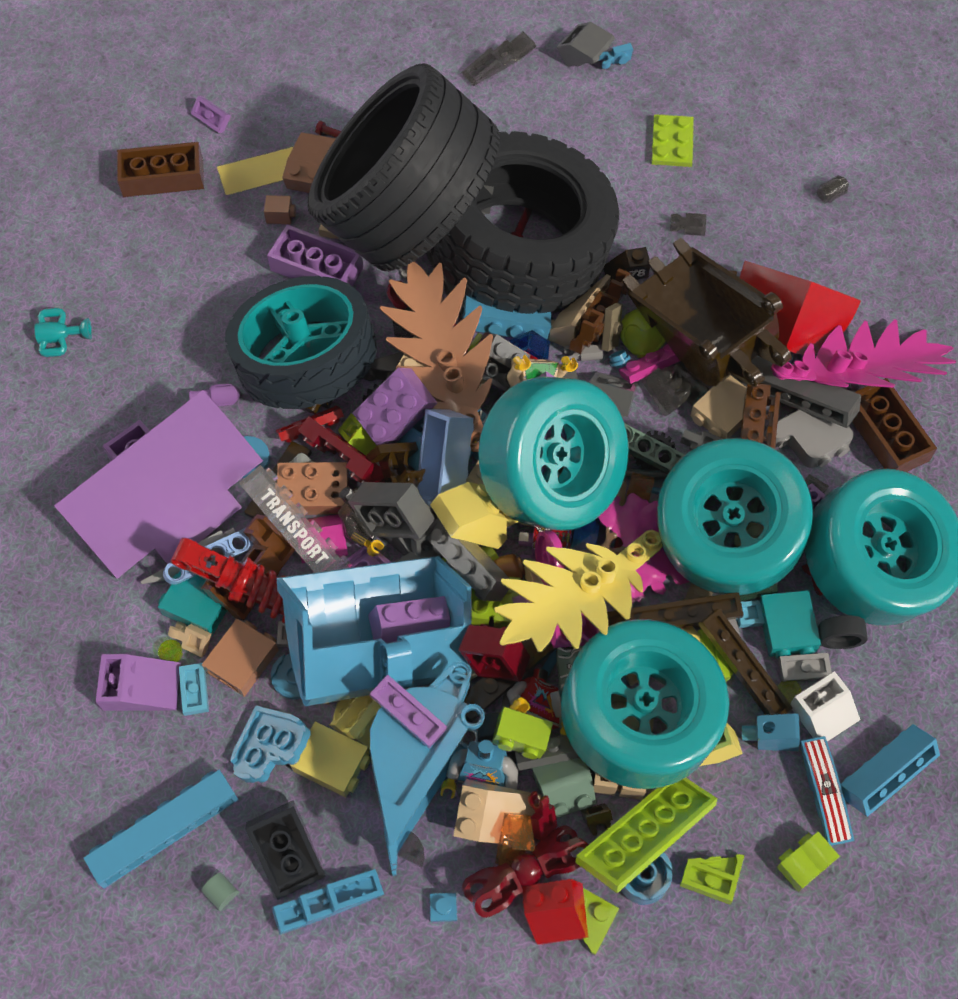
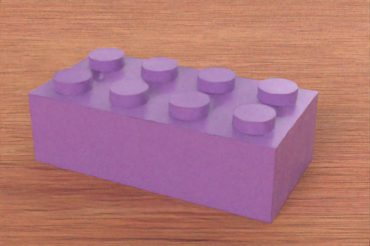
[267,225,364,286]

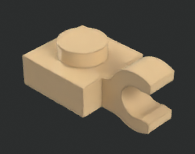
[168,622,212,657]

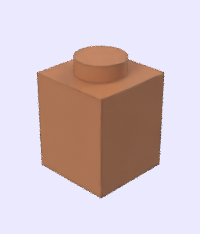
[264,195,296,224]

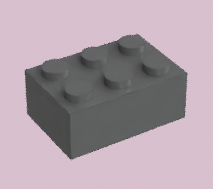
[348,482,435,539]

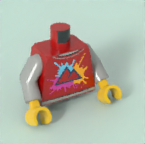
[507,669,566,735]

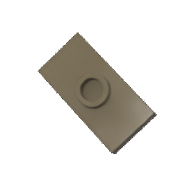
[601,303,623,352]

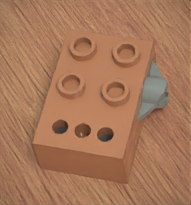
[277,453,349,515]

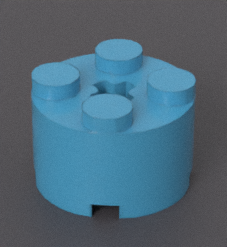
[621,852,672,905]

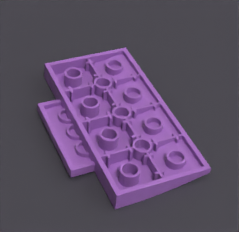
[54,390,263,579]

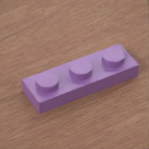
[370,675,447,749]

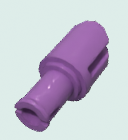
[189,384,240,407]

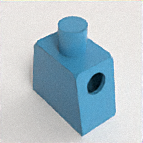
[742,714,800,752]

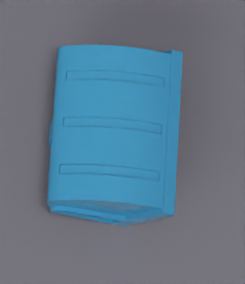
[277,556,472,706]

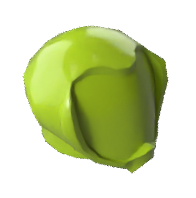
[620,309,666,358]

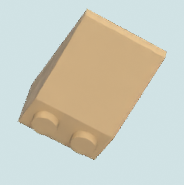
[453,779,541,846]

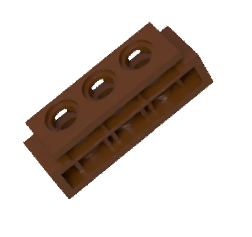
[740,384,781,449]

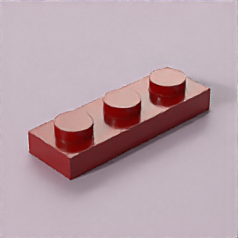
[276,405,344,442]

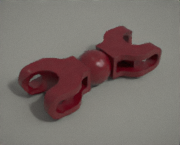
[462,825,589,918]

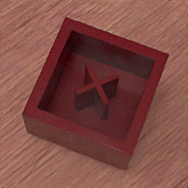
[459,624,530,682]

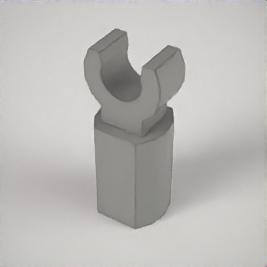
[564,344,603,361]

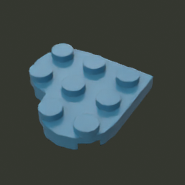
[231,705,311,783]

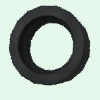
[818,615,868,649]

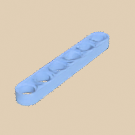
[163,514,290,585]

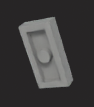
[778,653,832,683]

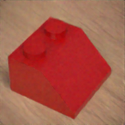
[522,879,588,945]

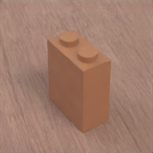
[202,619,279,697]

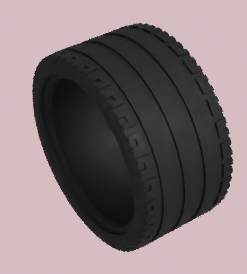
[307,63,500,272]

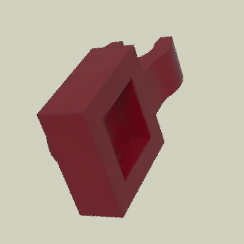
[528,791,557,841]

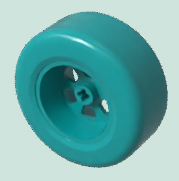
[479,377,629,531]
[657,438,813,595]
[805,468,958,626]
[561,619,729,789]

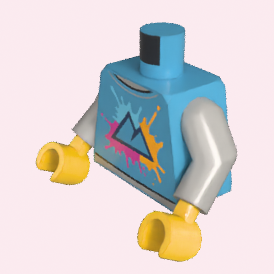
[440,740,518,799]

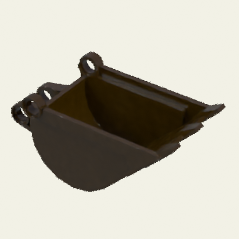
[622,238,792,387]

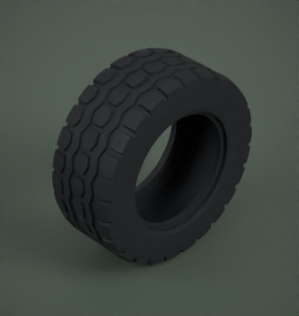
[430,131,619,314]

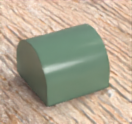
[201,872,239,911]

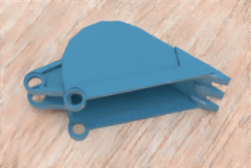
[370,661,484,876]

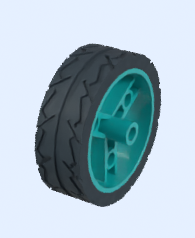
[225,276,377,409]

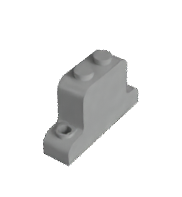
[763,410,853,468]

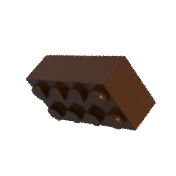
[117,142,204,197]
[852,378,937,472]

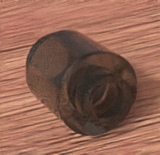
[817,175,849,203]

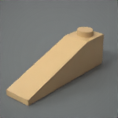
[549,275,611,347]

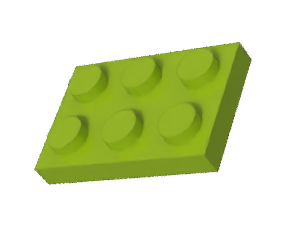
[652,114,694,167]

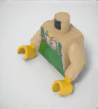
[507,355,578,387]

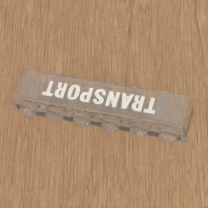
[239,465,353,573]

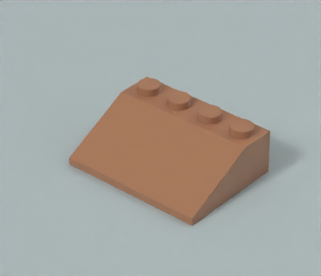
[282,132,335,193]

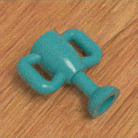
[35,308,92,357]

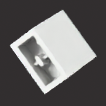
[791,671,860,742]

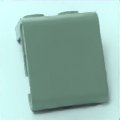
[529,758,597,819]

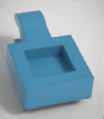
[599,43,633,69]

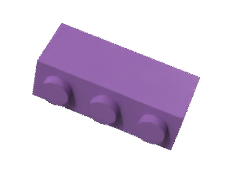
[368,596,450,643]

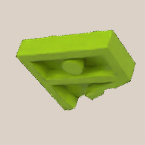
[680,854,744,905]
[583,888,619,955]

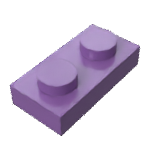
[191,96,231,133]

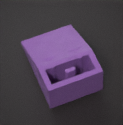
[95,654,181,711]

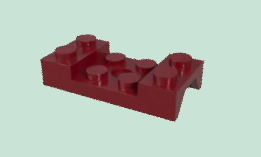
[298,416,385,483]

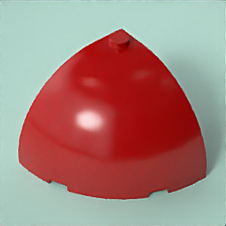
[740,261,861,355]

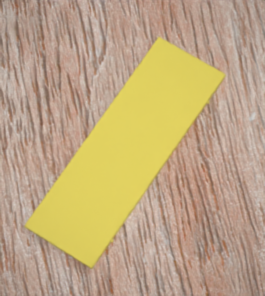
[217,147,293,195]

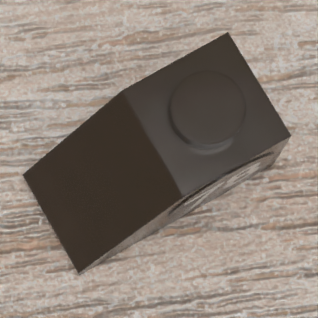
[603,247,650,282]

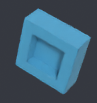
[430,893,457,922]

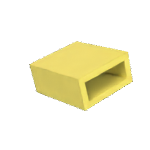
[290,721,371,798]

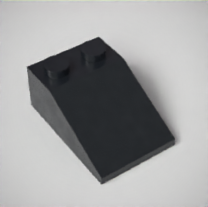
[245,800,326,900]

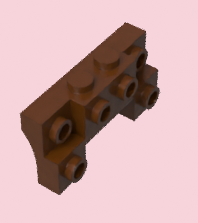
[569,269,631,354]
[201,514,297,621]

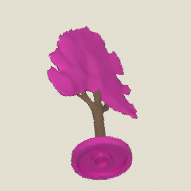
[535,493,689,604]

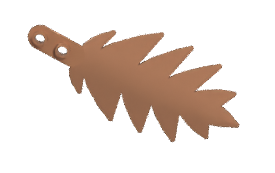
[380,261,493,452]

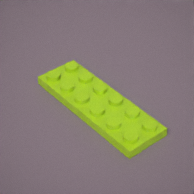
[576,778,717,893]

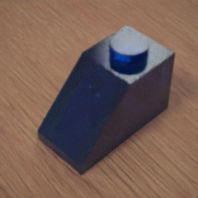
[509,330,550,359]

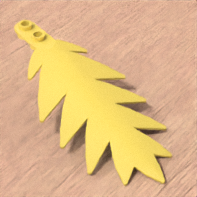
[494,530,662,652]

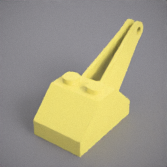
[430,482,518,549]

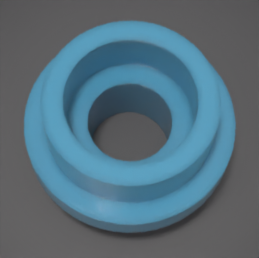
[609,350,630,368]

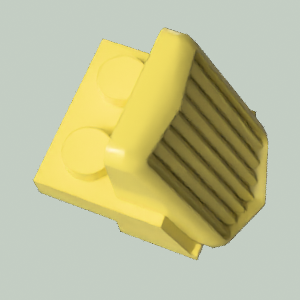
[330,695,381,751]

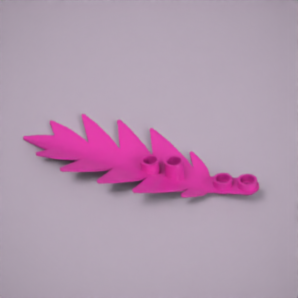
[771,319,956,388]

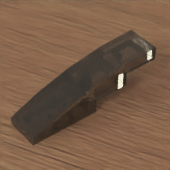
[461,31,536,86]

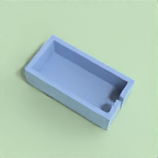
[417,409,474,507]

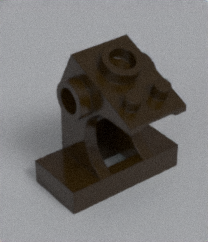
[367,442,426,487]

